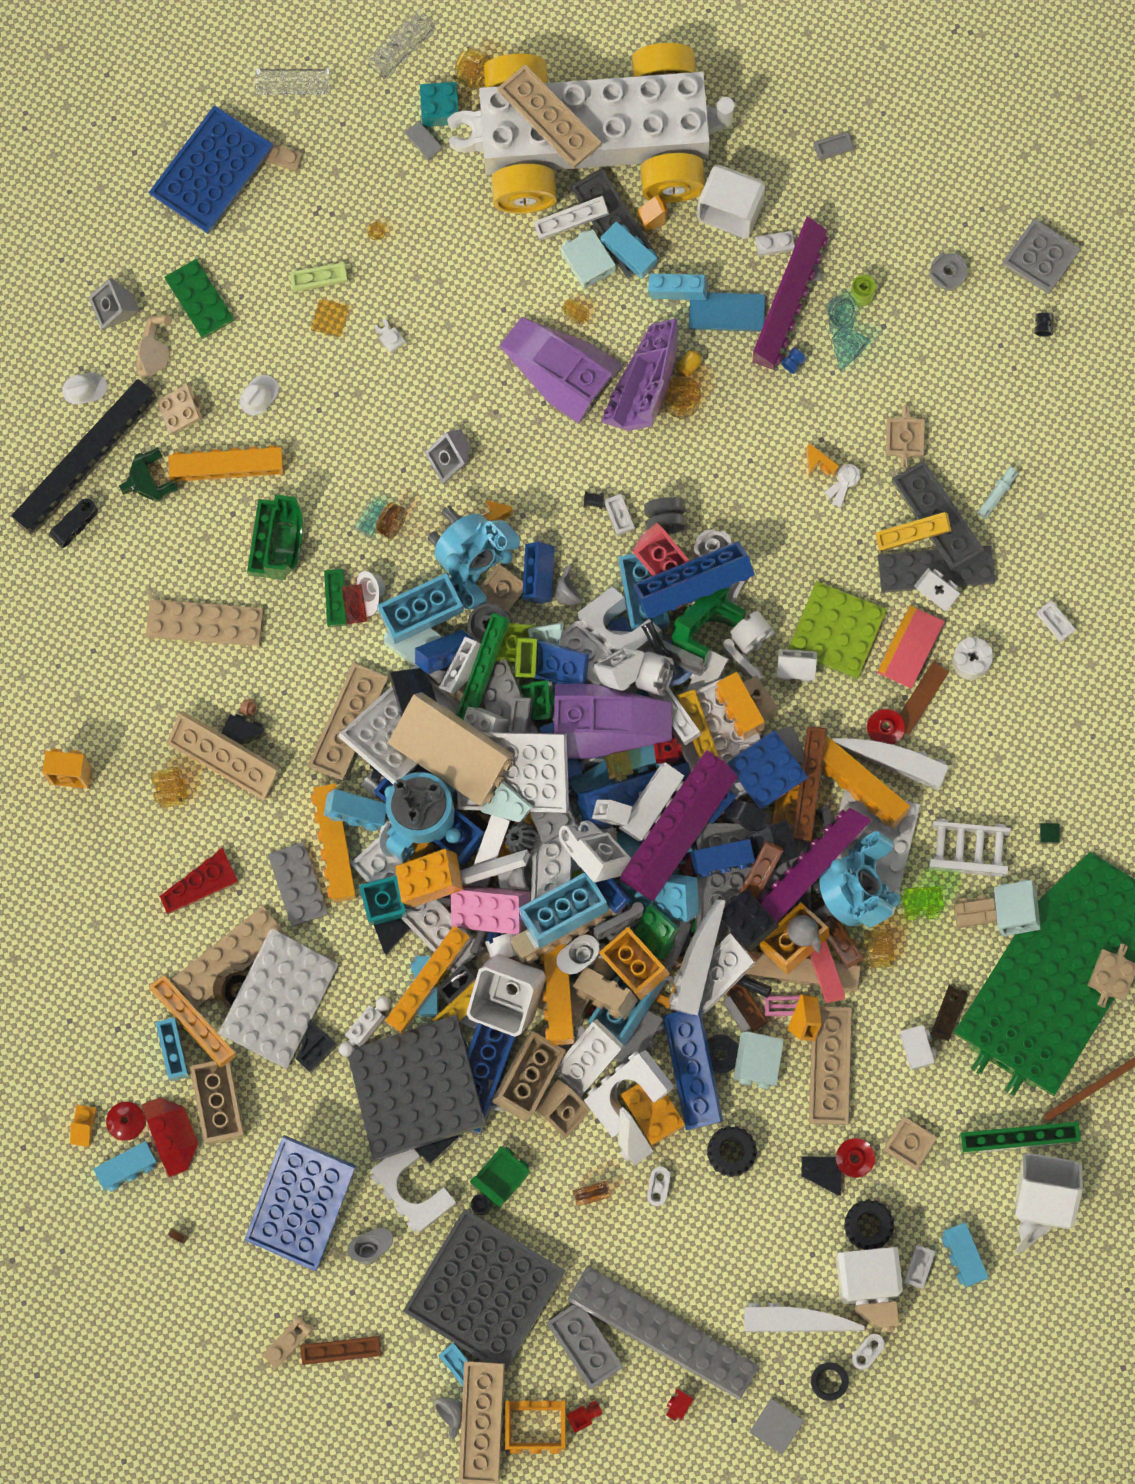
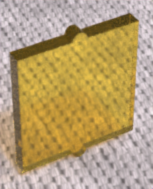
[311,299,349,337]

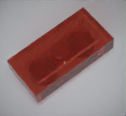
[341,584,367,625]

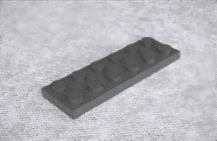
[570,168,659,279]
[892,461,985,571]
[877,545,995,593]

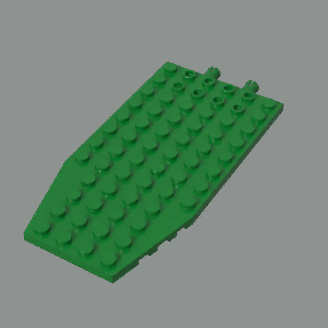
[953,852,1135,1097]

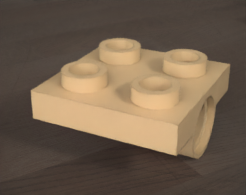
[157,384,203,435]

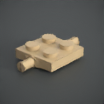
[885,405,925,469]
[1087,944,1135,1007]

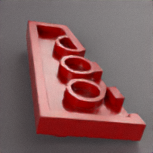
[159,847,238,915]

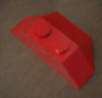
[142,1097,198,1177]

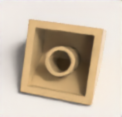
[535,1079,591,1139]
[854,1301,899,1333]

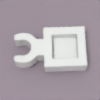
[374,319,406,354]

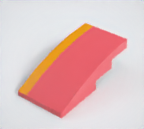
[877,605,945,689]

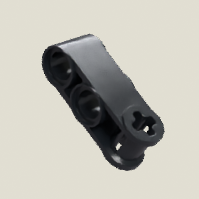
[48,498,98,548]

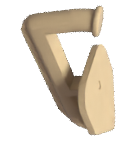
[136,315,172,377]

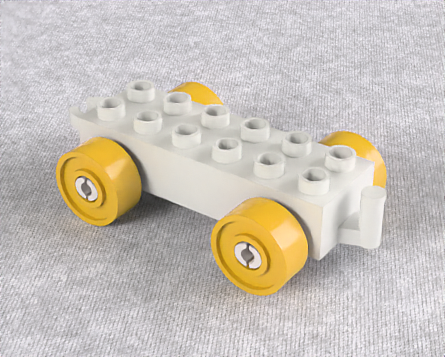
[447,43,734,214]

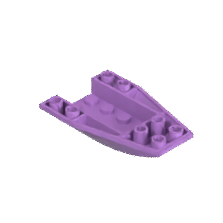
[499,317,623,424]
[601,319,678,431]
[554,684,672,759]

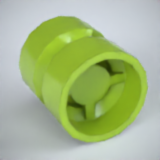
[850,275,876,306]

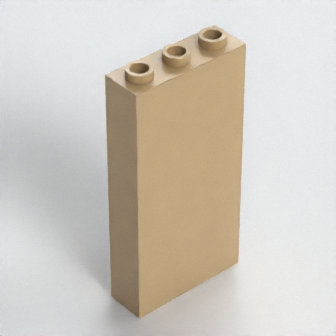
[388,692,515,806]

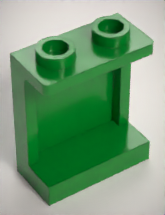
[470,1146,531,1209]

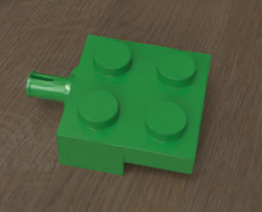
[519,680,555,723]
[633,904,679,960]

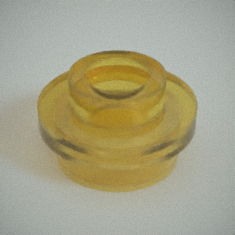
[367,222,386,240]

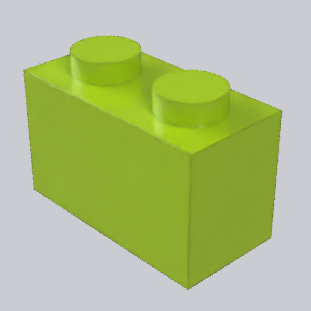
[514,637,537,678]

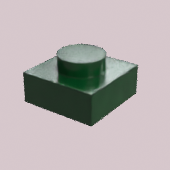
[1040,823,1060,844]

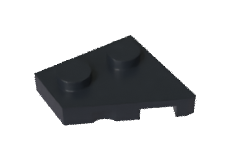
[374,918,411,956]
[296,1019,338,1073]
[801,1156,841,1196]

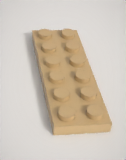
[497,65,602,169]
[146,599,263,647]
[308,663,389,782]
[166,711,280,801]
[172,906,287,1010]
[809,1006,852,1126]
[459,1361,505,1484]

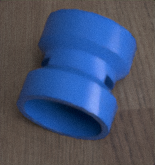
[781,348,807,374]

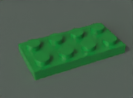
[164,259,234,339]

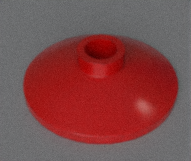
[867,709,905,745]
[106,1102,145,1141]
[836,1138,875,1178]

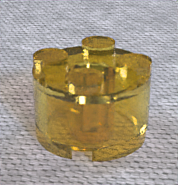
[453,46,490,90]
[663,376,701,419]
[151,766,188,809]
[864,928,895,969]

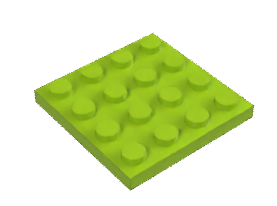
[788,581,887,679]

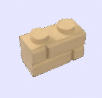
[953,895,997,929]

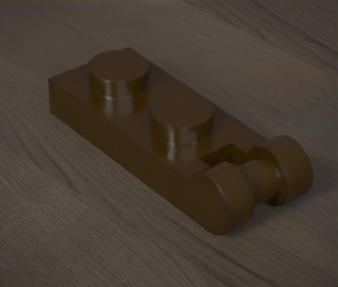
[930,984,967,1042]

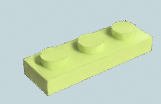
[289,262,348,292]

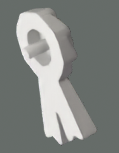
[824,464,861,508]

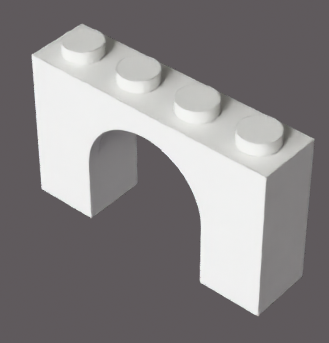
[577,587,663,653]
[584,1050,675,1138]
[370,1149,457,1234]

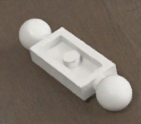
[339,996,391,1057]

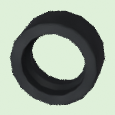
[810,1362,849,1401]

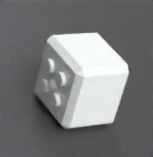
[697,165,765,239]
[466,954,546,1037]
[1015,1153,1083,1229]
[835,1247,903,1305]

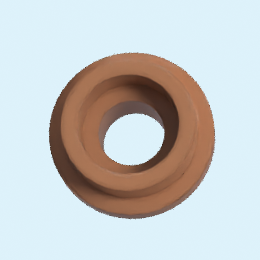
[240,699,257,718]

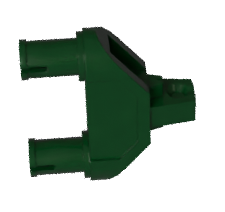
[119,447,179,502]

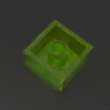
[901,886,944,921]

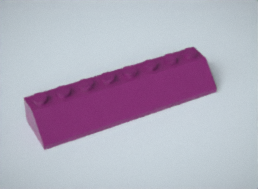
[752,217,829,370]
[621,750,738,902]
[758,808,871,922]

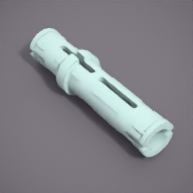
[977,467,1019,519]

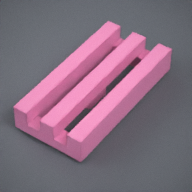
[764,996,800,1017]

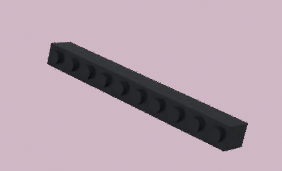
[11,379,157,535]

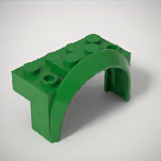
[247,495,303,580]
[671,587,746,667]

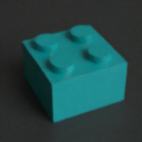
[420,82,459,127]
[359,875,408,926]

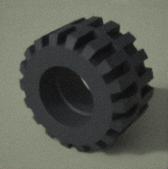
[707,1126,757,1177]
[844,1199,895,1250]

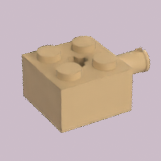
[743,675,777,722]

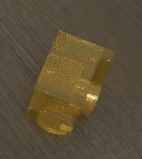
[603,751,633,782]

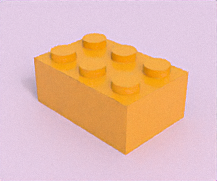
[715,672,765,740]
[42,748,92,789]
[395,849,463,907]
[759,903,829,975]
[599,927,670,1000]
[621,1084,685,1147]

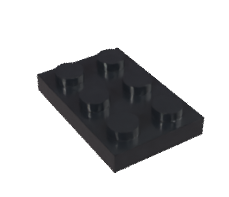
[721,889,779,952]

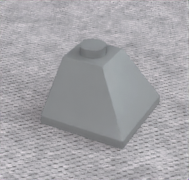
[88,278,139,330]
[424,429,470,484]

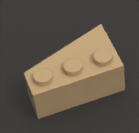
[573,967,638,1020]

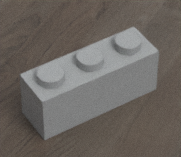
[614,1011,665,1064]

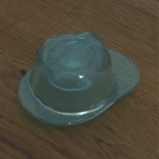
[826,294,855,339]

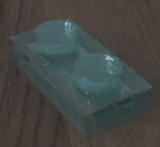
[354,497,391,539]

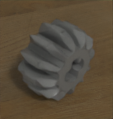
[505,822,538,853]

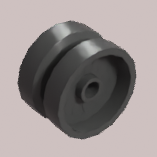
[644,497,688,534]
[467,603,513,644]

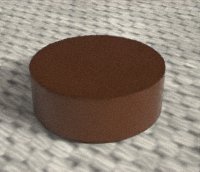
[168,1228,188,1244]

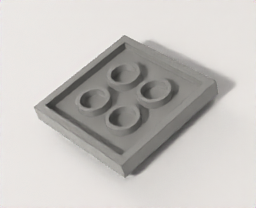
[1002,219,1081,294]

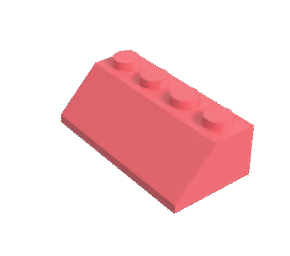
[632,523,690,608]

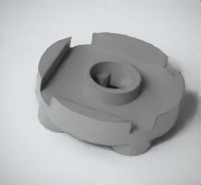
[929,253,967,291]

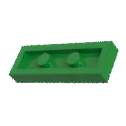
[324,569,347,627]

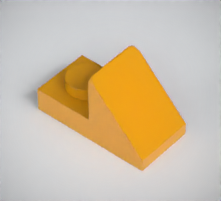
[806,443,839,477]
[483,500,513,521]
[70,1105,97,1147]

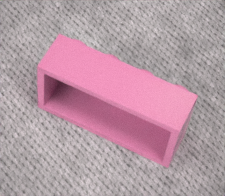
[451,885,530,934]

